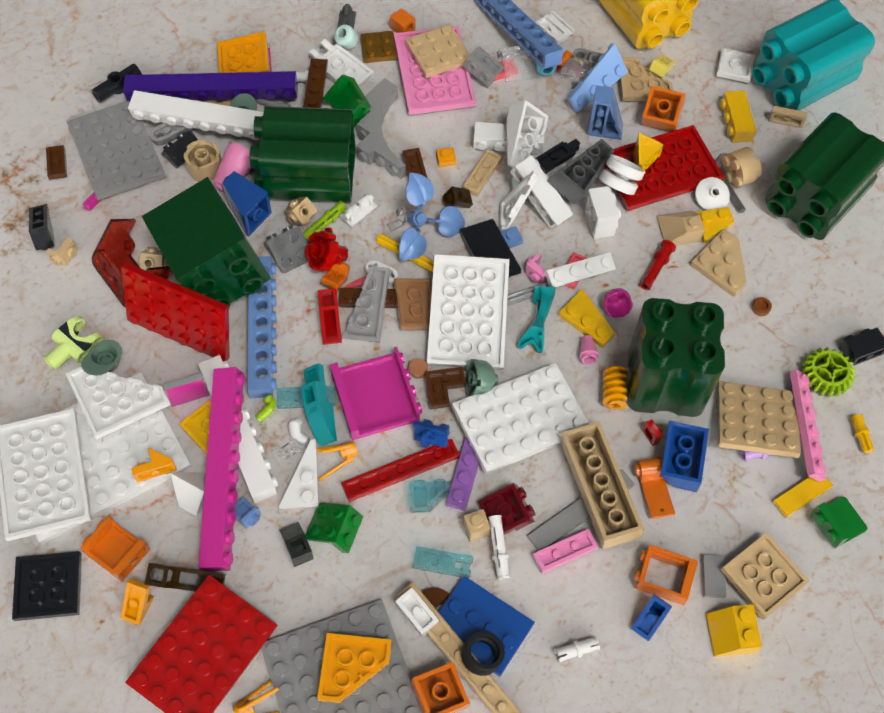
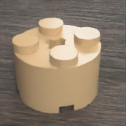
[184,140,222,182]
[721,147,762,188]

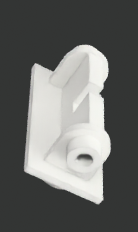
[339,193,378,227]

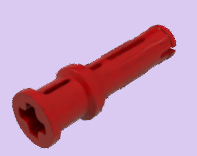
[640,240,676,290]

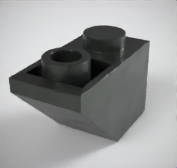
[279,522,314,567]

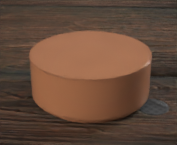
[408,359,428,379]

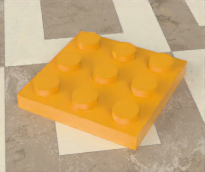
[217,31,270,73]

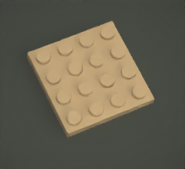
[717,381,801,458]

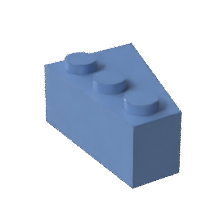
[587,85,623,140]

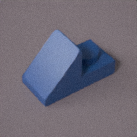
[631,594,672,641]

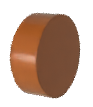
[752,297,772,316]

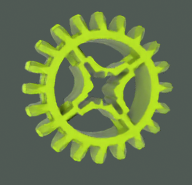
[802,347,856,397]

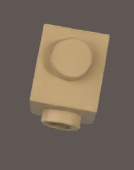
[46,237,78,266]

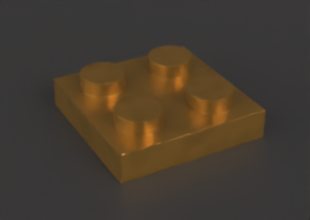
[361,31,397,63]

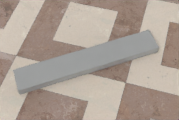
[527,469,635,551]

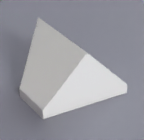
[170,473,205,517]

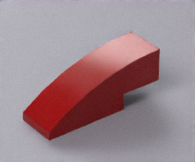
[318,288,342,345]

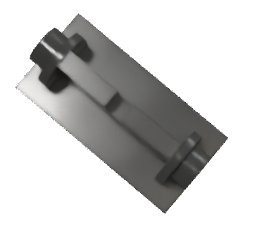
[337,4,356,29]

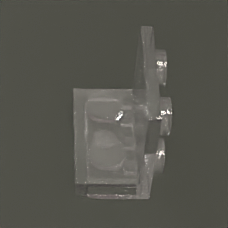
[497,46,538,82]

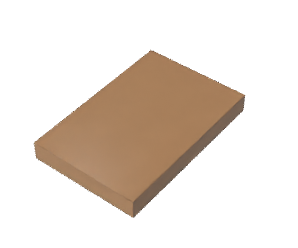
[393,278,432,330]

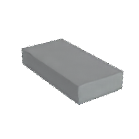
[702,554,726,598]

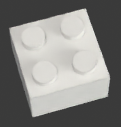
[584,186,621,239]

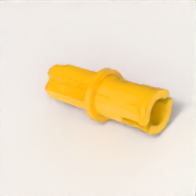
[850,414,874,453]

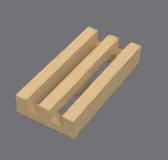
[768,106,808,128]

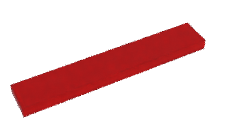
[341,439,460,502]

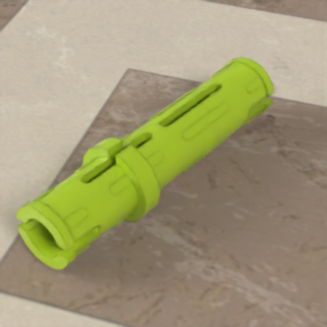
[303,201,347,243]

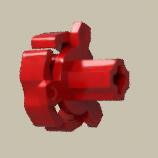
[305,228,348,272]

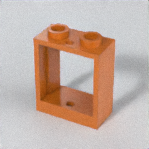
[634,544,698,605]

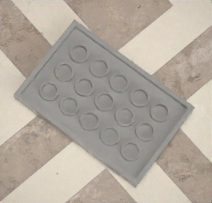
[67,100,166,201]

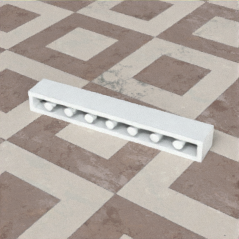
[128,90,264,140]
[198,355,278,504]

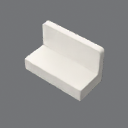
[395,587,439,638]

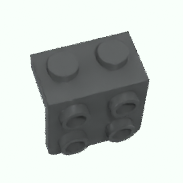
[263,225,308,273]

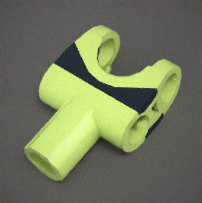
[43,316,104,370]

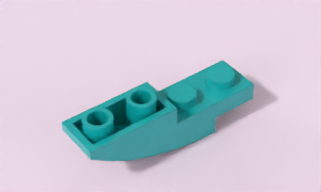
[300,363,337,446]

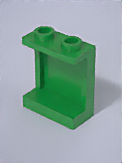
[323,75,371,127]

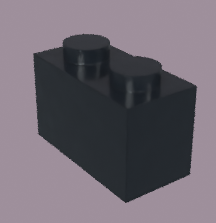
[839,327,884,366]

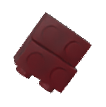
[478,483,536,535]

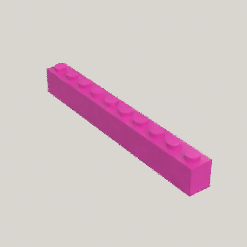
[198,367,245,572]

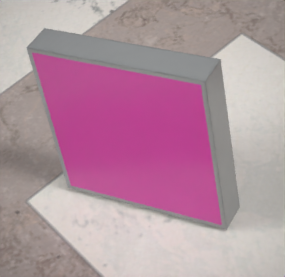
[163,372,210,407]

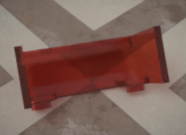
[92,218,172,307]

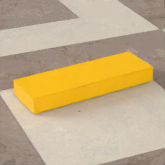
[773,477,834,518]

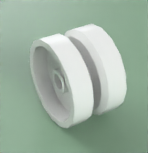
[599,154,646,195]

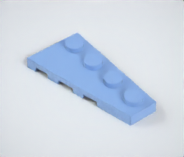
[567,43,628,112]

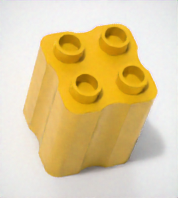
[599,0,699,49]

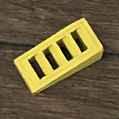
[649,55,677,78]

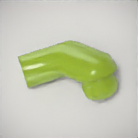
[255,394,277,423]

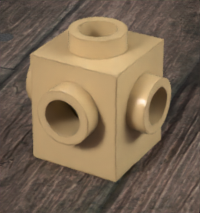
[284,197,317,225]
[138,247,168,275]

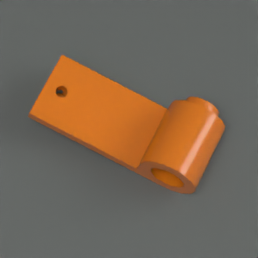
[634,457,675,519]

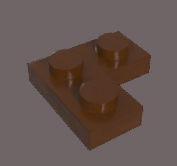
[425,367,466,409]

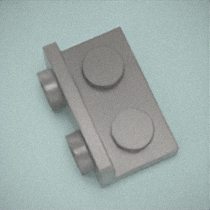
[463,46,505,87]

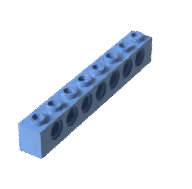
[475,0,563,69]
[247,256,277,399]

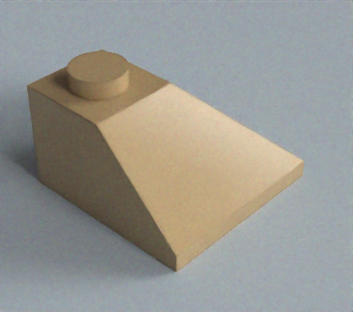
[657,211,705,245]

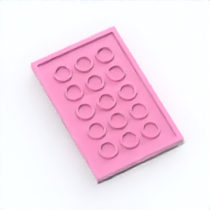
[394,26,476,115]

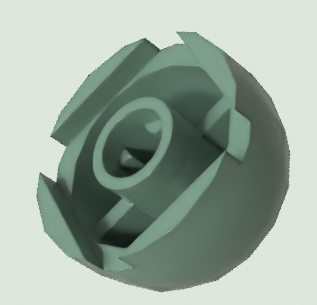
[464,359,498,396]

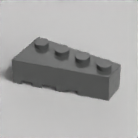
[547,139,615,204]

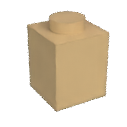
[463,509,490,542]

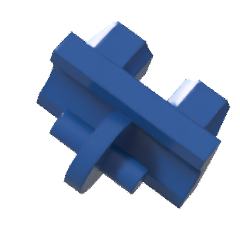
[413,419,450,448]

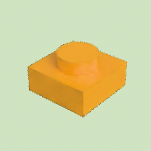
[436,147,456,167]

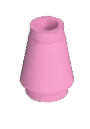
[580,335,599,364]

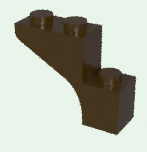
[144,563,226,592]

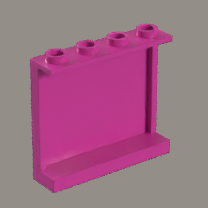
[330,346,422,440]

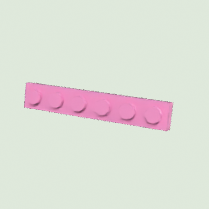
[790,369,826,482]

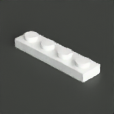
[544,252,616,288]

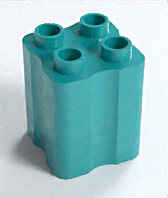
[752,0,875,111]

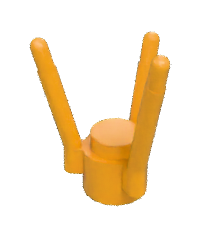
[317,441,358,481]
[232,680,280,713]

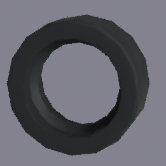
[461,631,505,676]

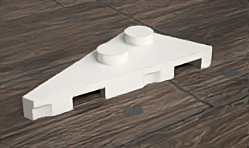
[499,170,540,231]
[279,439,319,511]

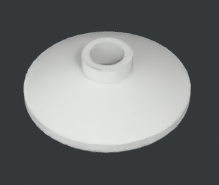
[695,177,730,210]

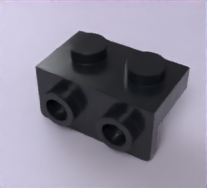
[161,131,198,169]

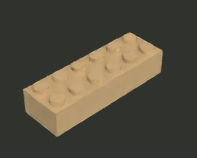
[561,422,644,550]

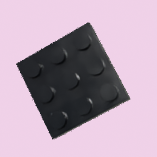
[12,551,82,621]

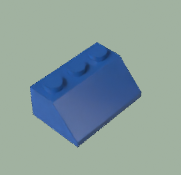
[660,420,709,492]

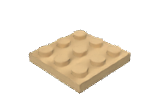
[405,23,470,79]
[720,532,809,620]

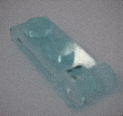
[413,546,474,578]

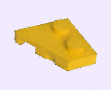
[695,207,734,244]

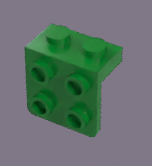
[811,497,868,548]
[305,502,363,553]

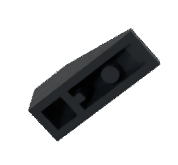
[29,204,54,250]

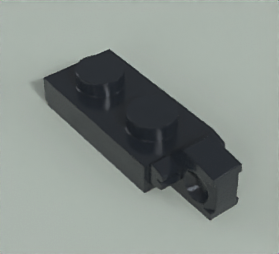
[536,139,580,174]

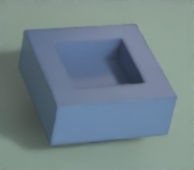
[500,226,523,248]

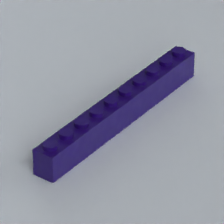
[123,71,298,101]

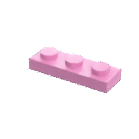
[533,529,598,574]

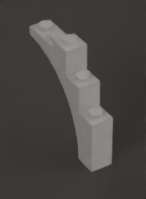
[356,78,406,179]

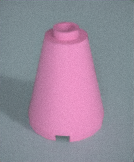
[213,141,255,192]

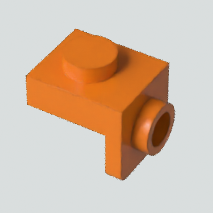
[321,262,350,290]

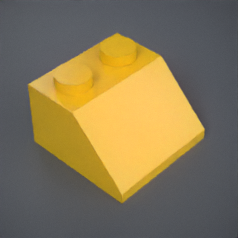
[706,604,762,657]

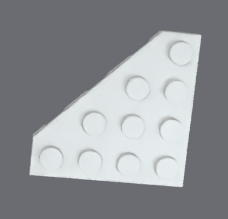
[66,367,171,440]

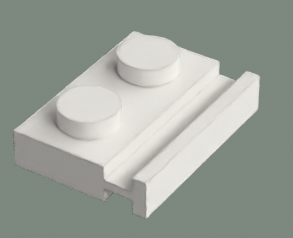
[535,11,575,45]

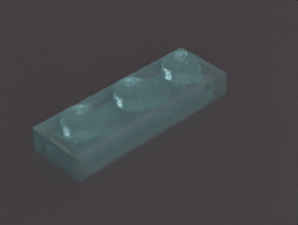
[277,385,336,409]

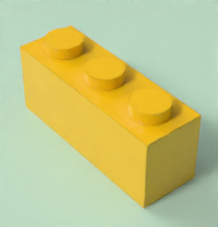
[720,90,757,143]

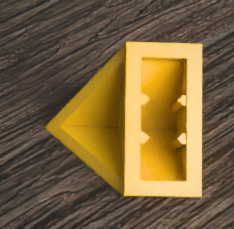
[633,133,663,170]

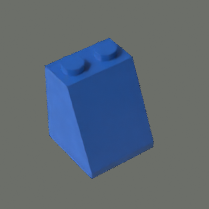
[222,171,272,237]

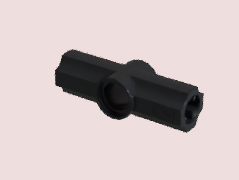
[91,63,142,102]

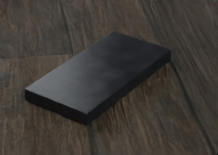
[460,219,521,277]

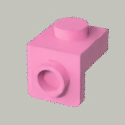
[525,253,547,284]

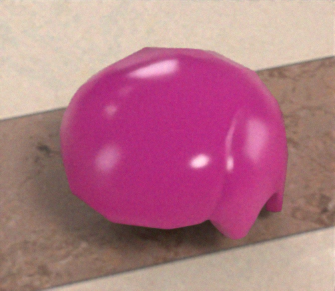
[603,288,633,318]

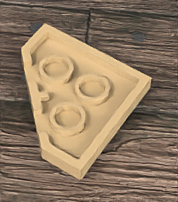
[620,57,673,101]
[690,228,747,297]

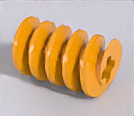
[602,366,628,410]

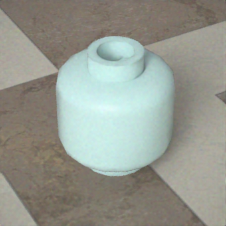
[334,25,359,49]

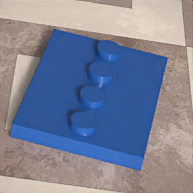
[439,576,535,677]

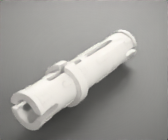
[488,515,511,579]

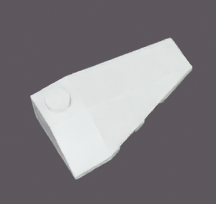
[507,100,549,168]

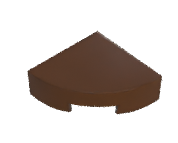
[422,588,450,609]

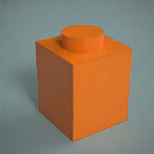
[390,8,415,33]

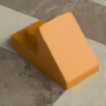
[131,448,177,483]
[120,578,154,625]

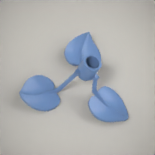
[399,173,465,261]

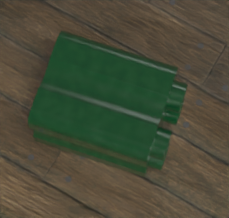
[249,106,356,203]
[765,112,884,240]
[627,298,725,417]

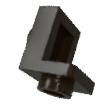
[443,186,473,208]

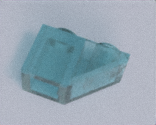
[409,479,450,513]

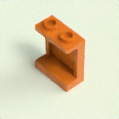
[80,516,150,582]

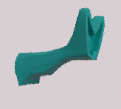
[518,286,555,353]

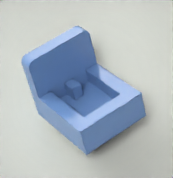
[235,497,261,529]

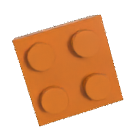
[642,86,685,132]
[410,662,470,713]

